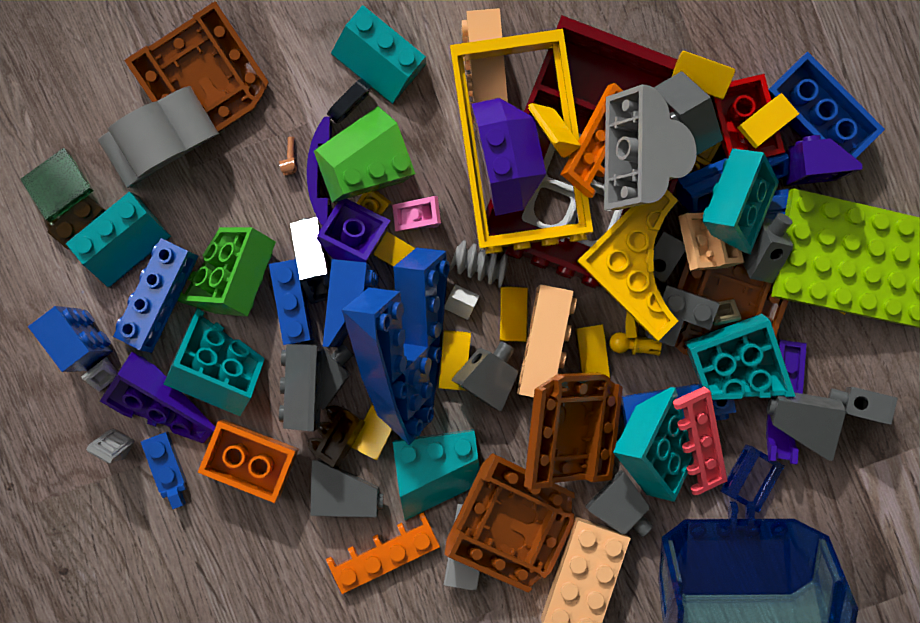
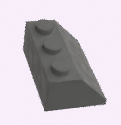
[279,344,323,432]

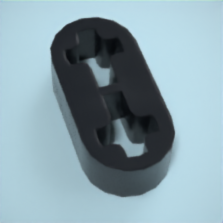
[327,78,372,124]

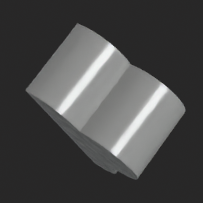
[604,84,697,211]
[98,86,219,188]

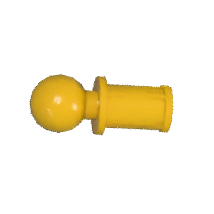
[609,332,662,356]

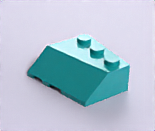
[163,308,265,416]
[684,314,796,400]
[613,387,693,502]
[393,429,480,521]

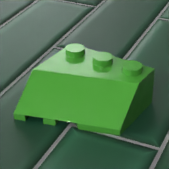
[314,106,416,203]
[177,227,276,316]

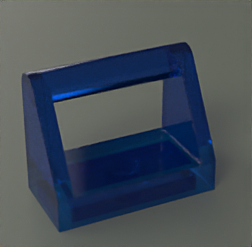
[720,444,785,513]

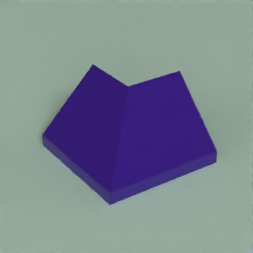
[316,199,391,263]

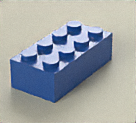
[769,51,885,158]

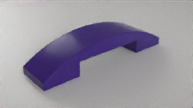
[307,117,332,226]

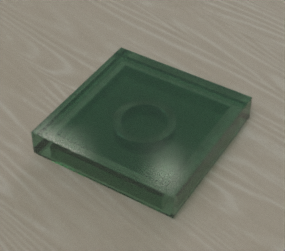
[20,148,94,222]

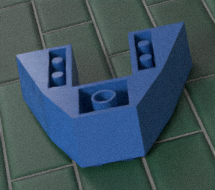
[342,247,450,445]

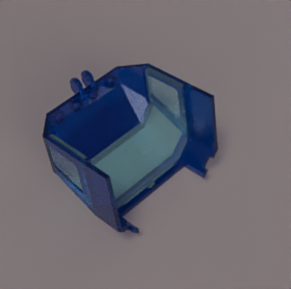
[658,501,859,623]

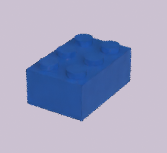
[28,306,113,372]

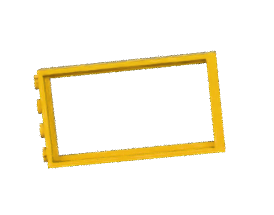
[450,29,593,254]

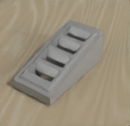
[86,429,134,464]

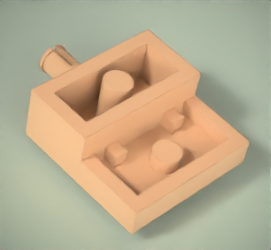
[678,213,744,271]

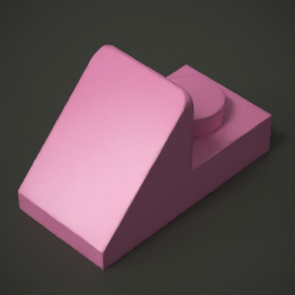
[392,196,441,232]

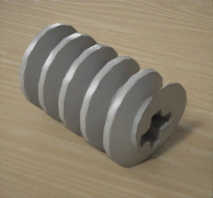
[449,240,509,288]

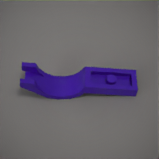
[766,340,807,465]

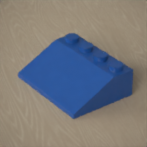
[323,259,379,347]

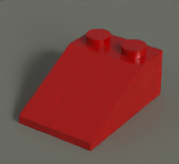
[710,74,785,159]

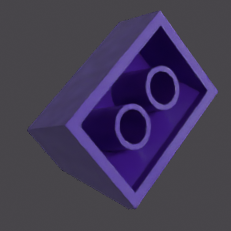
[783,135,863,186]

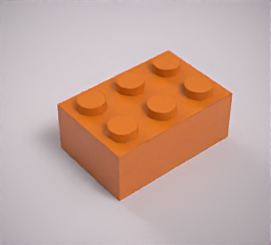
[197,419,299,503]

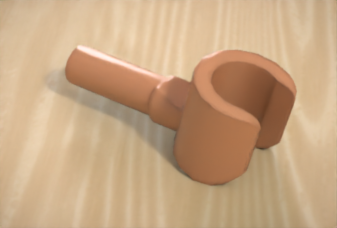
[279,137,297,176]

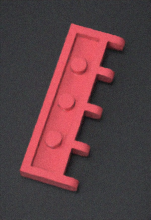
[673,386,728,495]

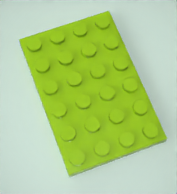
[771,188,920,329]

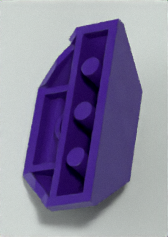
[471,98,546,216]

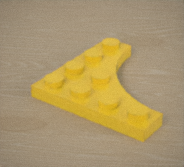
[577,190,678,341]

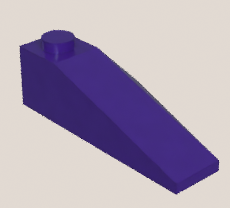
[100,352,215,443]

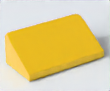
[671,51,736,100]
[528,103,581,158]
[499,286,528,342]
[352,404,392,460]

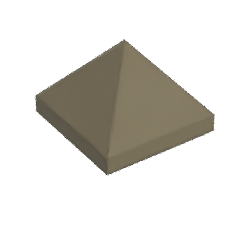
[713,299,741,326]

